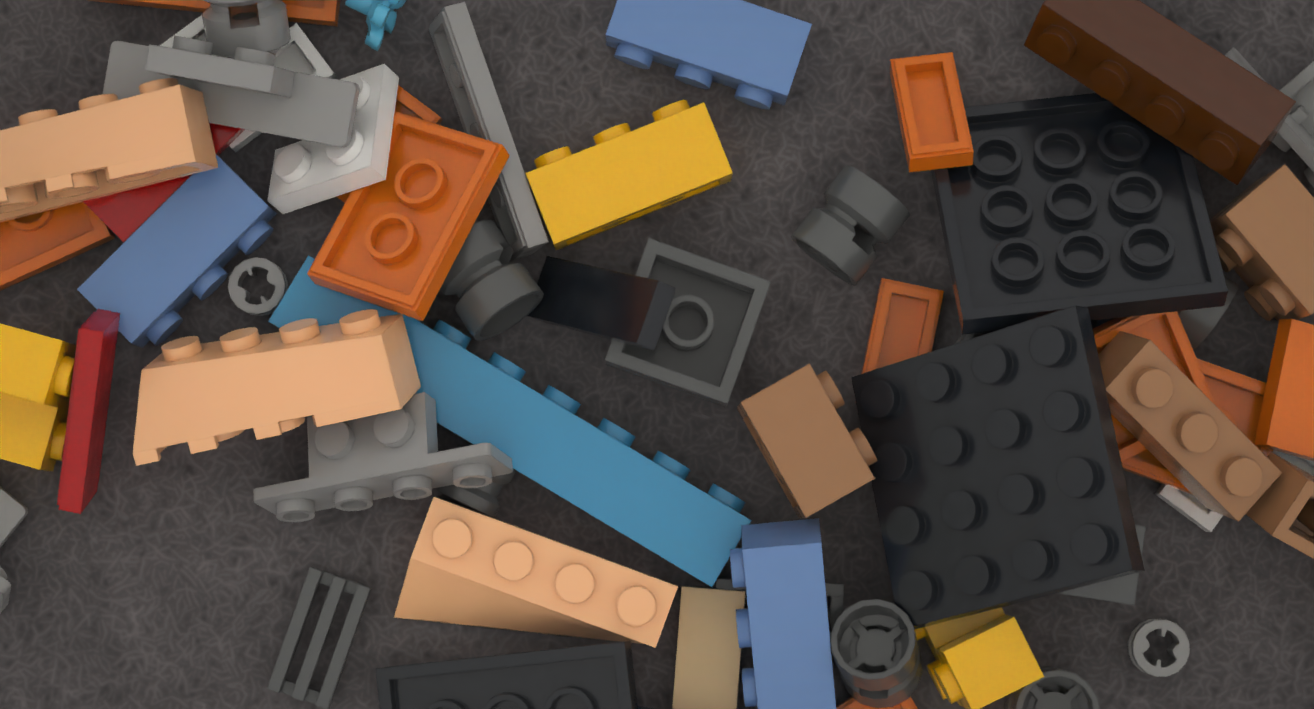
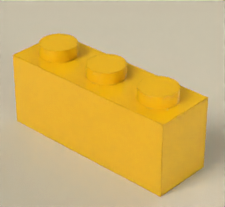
[525,100,733,250]

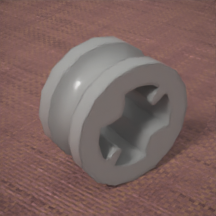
[228,257,289,316]
[1128,619,1190,677]

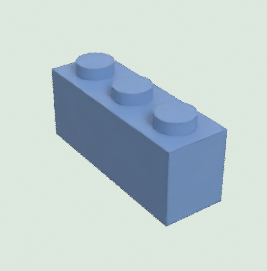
[606,0,812,110]
[77,154,277,348]
[730,518,836,709]

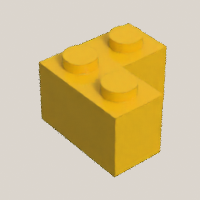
[0,323,76,471]
[915,607,1044,709]

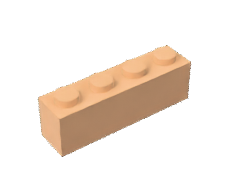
[0,78,218,222]
[133,309,421,466]
[394,497,678,648]

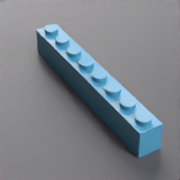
[268,255,752,587]

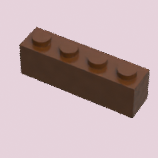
[1024,0,1296,185]

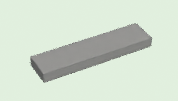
[428,1,549,261]

